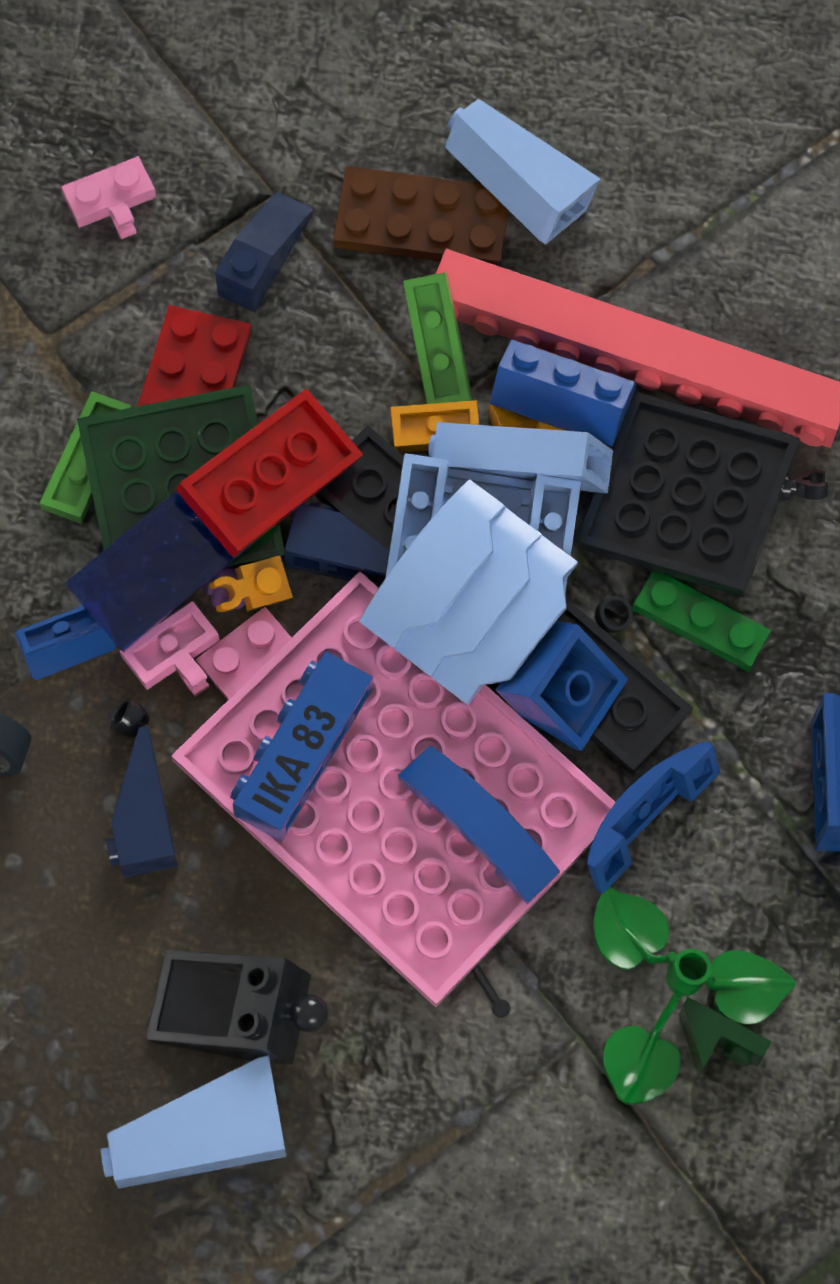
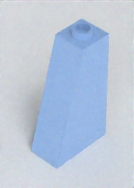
[445,99,600,244]
[429,422,613,493]
[101,1056,286,1188]

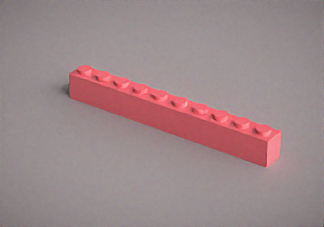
[436,249,840,448]

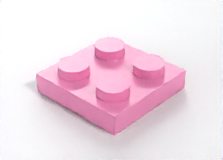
[195,607,292,700]

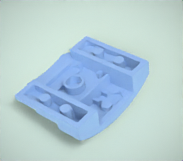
[385,453,581,591]
[359,479,578,705]

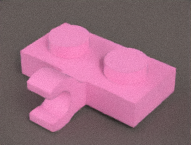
[61,156,156,239]
[120,601,220,697]

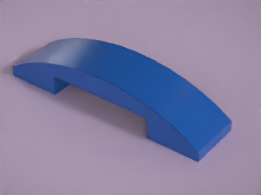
[587,741,720,894]
[398,745,560,905]

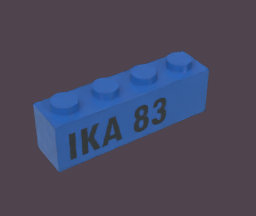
[230,651,373,842]

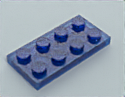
[65,491,259,653]

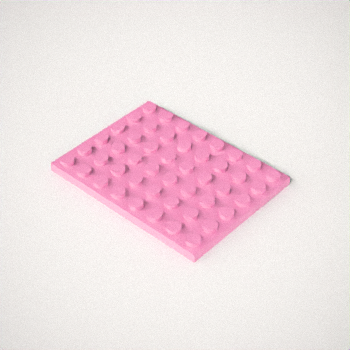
[171,572,616,1008]

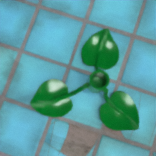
[593,887,796,1104]

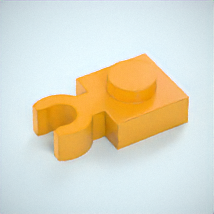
[209,555,293,612]

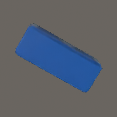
[14,600,116,680]

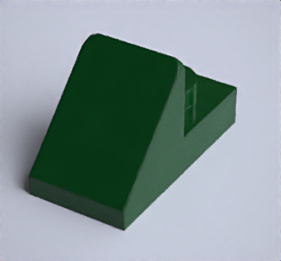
[679,997,772,1076]

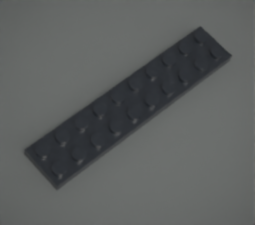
[315,425,693,776]

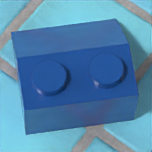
[496,621,628,751]

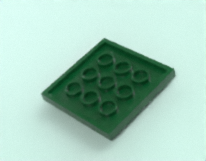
[77,385,285,592]

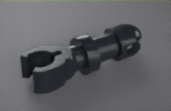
[781,470,828,500]

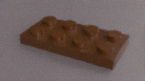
[333,166,509,267]

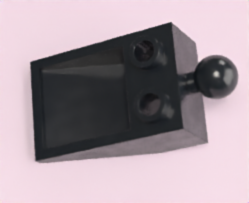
[146,950,328,1065]

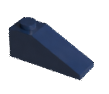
[215,191,314,313]
[284,502,390,588]
[106,726,178,878]

